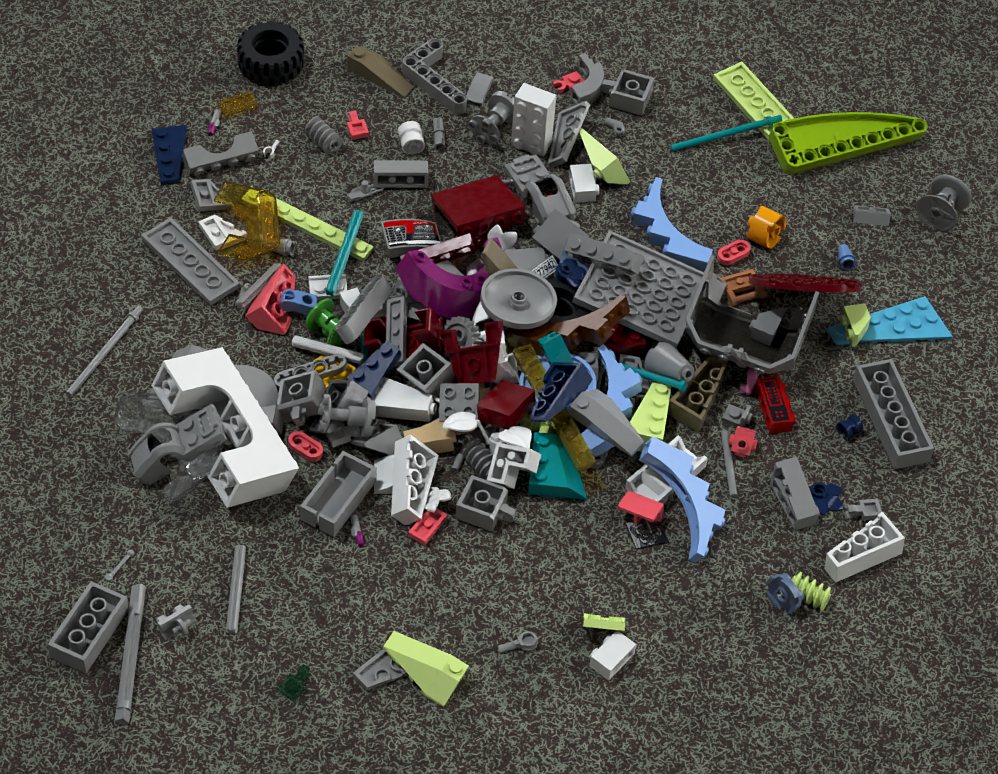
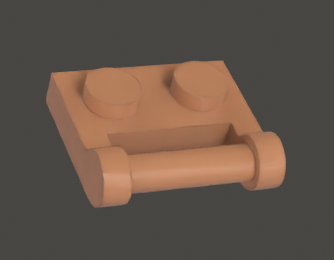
[719,269,766,307]

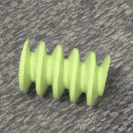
[791,571,831,612]

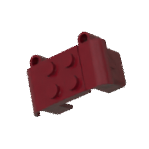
[364,307,443,360]

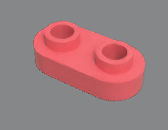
[717,240,751,265]
[288,431,323,462]

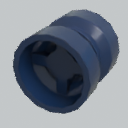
[836,414,863,440]

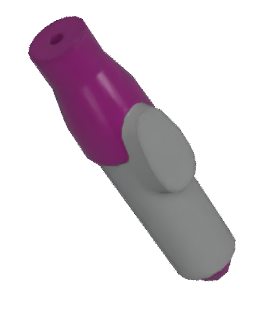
[207,109,222,136]
[350,513,364,547]

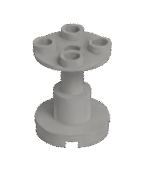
[468,91,515,145]
[318,394,376,437]

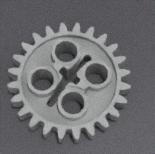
[439,316,483,364]

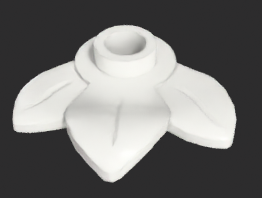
[487,224,517,251]
[424,487,451,512]

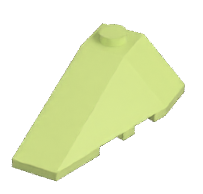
[579,128,630,184]
[383,631,469,707]

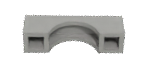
[182,131,259,175]
[565,233,644,274]

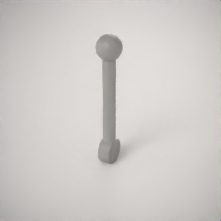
[105,550,135,581]

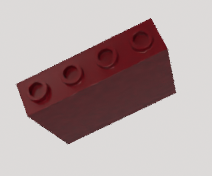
[431,175,525,237]

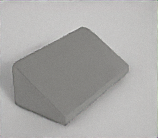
[853,205,891,226]

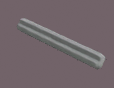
[235,263,281,309]

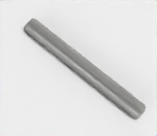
[226,545,246,634]

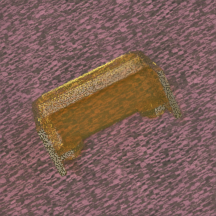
[214,181,280,261]

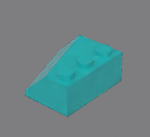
[528,432,587,500]

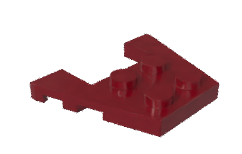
[438,321,503,384]

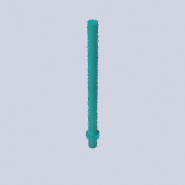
[670,115,782,152]

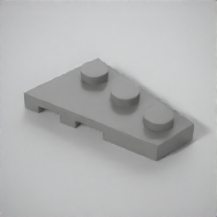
[352,649,408,691]

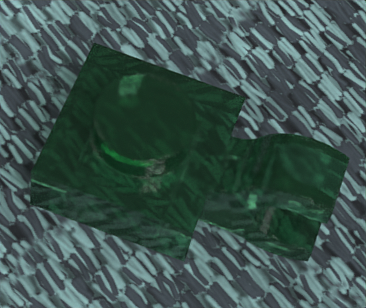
[277,664,311,702]

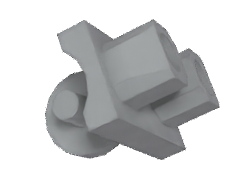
[156,604,196,641]

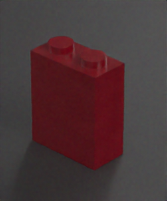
[476,380,536,430]

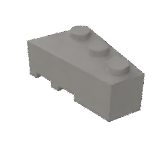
[770,456,820,530]

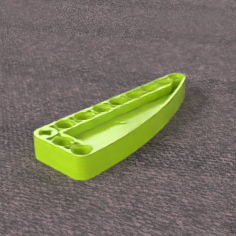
[769,112,927,174]

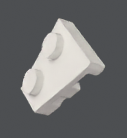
[199,215,247,251]

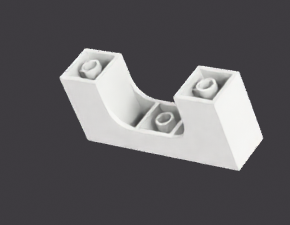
[151,347,299,508]

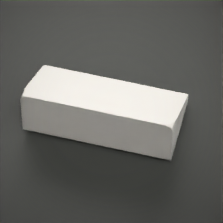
[374,454,394,494]

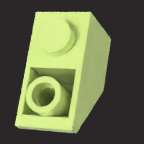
[840,303,871,347]

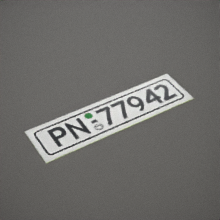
[531,255,558,278]

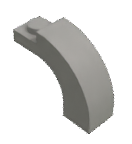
[570,53,604,105]

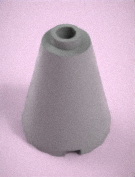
[645,342,694,382]

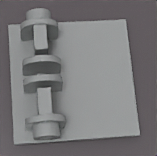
[439,383,480,421]

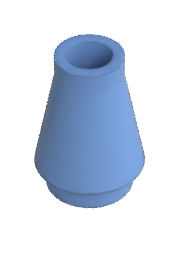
[838,244,856,270]

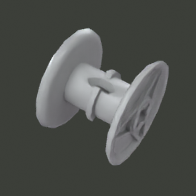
[916,174,972,231]

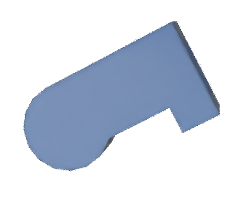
[280,289,317,318]

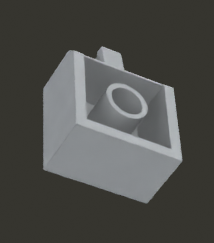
[601,69,654,116]
[277,370,326,427]
[455,475,516,531]

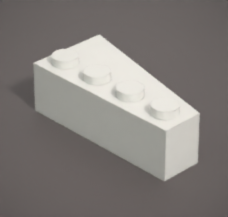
[391,434,439,525]
[824,512,905,583]

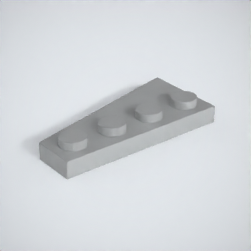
[548,101,590,167]

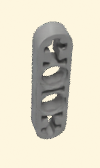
[274,354,347,389]

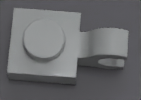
[845,499,882,521]

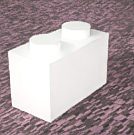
[569,164,599,203]
[590,630,636,680]

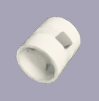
[398,121,425,154]

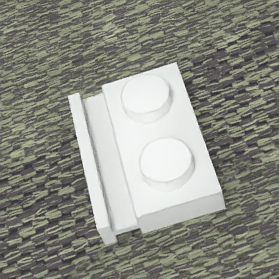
[308,274,347,300]

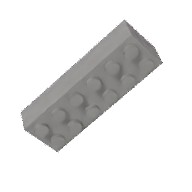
[853,359,934,469]

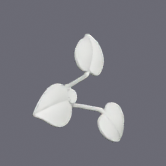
[443,412,532,454]

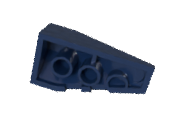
[530,362,593,422]

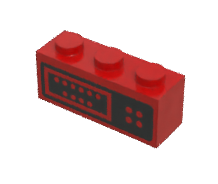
[755,376,796,434]

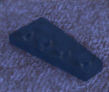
[152,125,187,185]

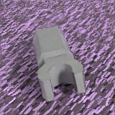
[462,426,495,447]

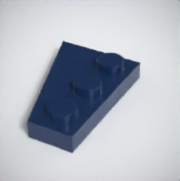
[346,341,402,398]

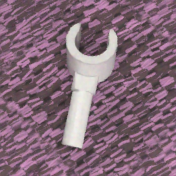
[263,140,280,159]

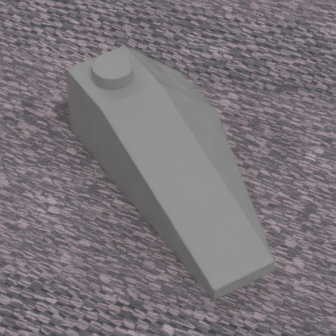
[569,389,645,457]

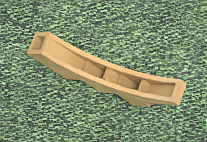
[403,383,490,454]

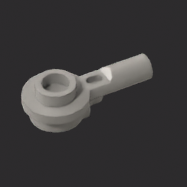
[497,631,538,654]

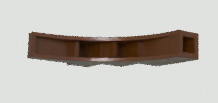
[504,294,630,357]

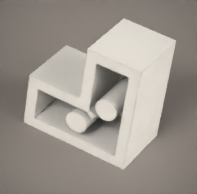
[487,442,541,489]

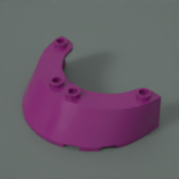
[395,237,502,321]

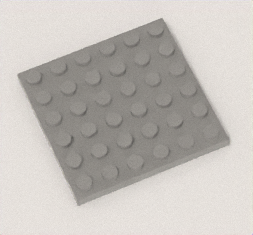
[572,230,704,348]

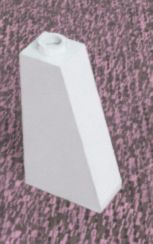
[366,377,437,422]

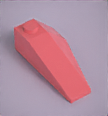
[245,264,296,335]

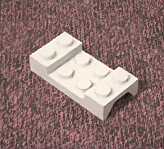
[625,436,708,504]

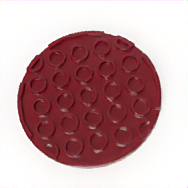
[748,273,862,293]

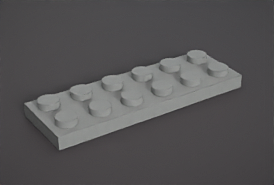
[141,218,240,306]

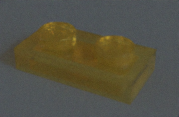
[218,91,258,117]

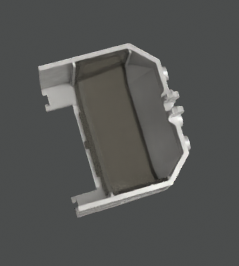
[685,255,819,374]

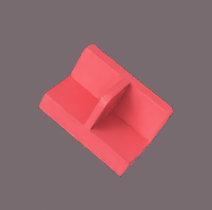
[618,490,664,525]

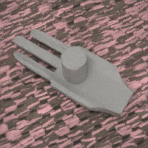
[347,181,384,202]

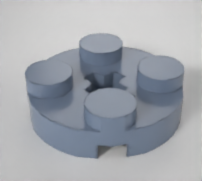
[766,573,804,614]

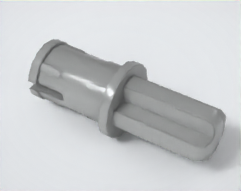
[432,117,446,149]

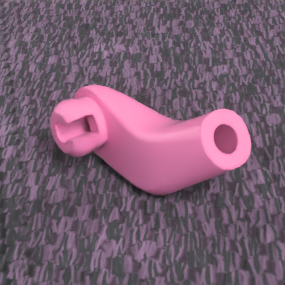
[740,367,759,395]

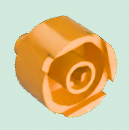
[747,206,786,249]

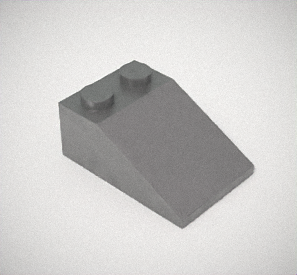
[307,380,369,434]

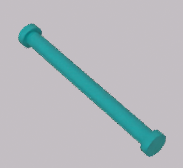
[601,362,687,392]

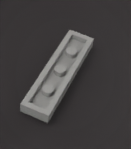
[386,296,407,367]

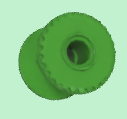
[305,299,344,347]

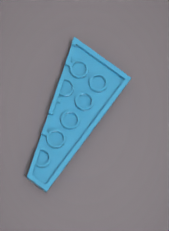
[827,296,953,345]

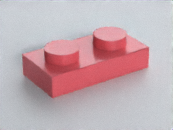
[408,508,447,546]

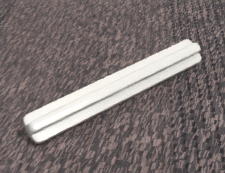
[292,336,364,364]

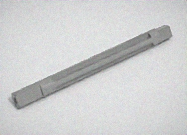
[115,584,146,725]

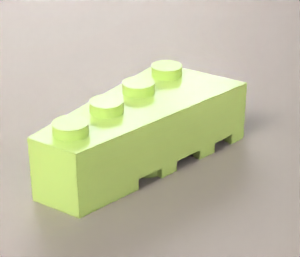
[630,382,671,452]

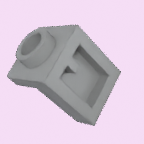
[721,404,753,427]

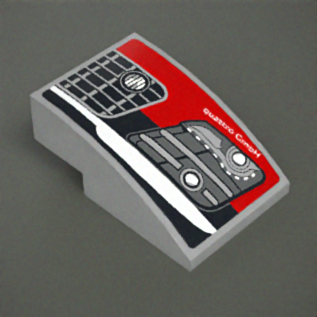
[381,219,441,258]

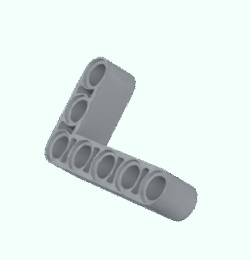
[402,38,467,115]

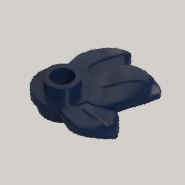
[555,258,587,289]
[809,483,844,515]

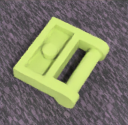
[583,613,625,631]

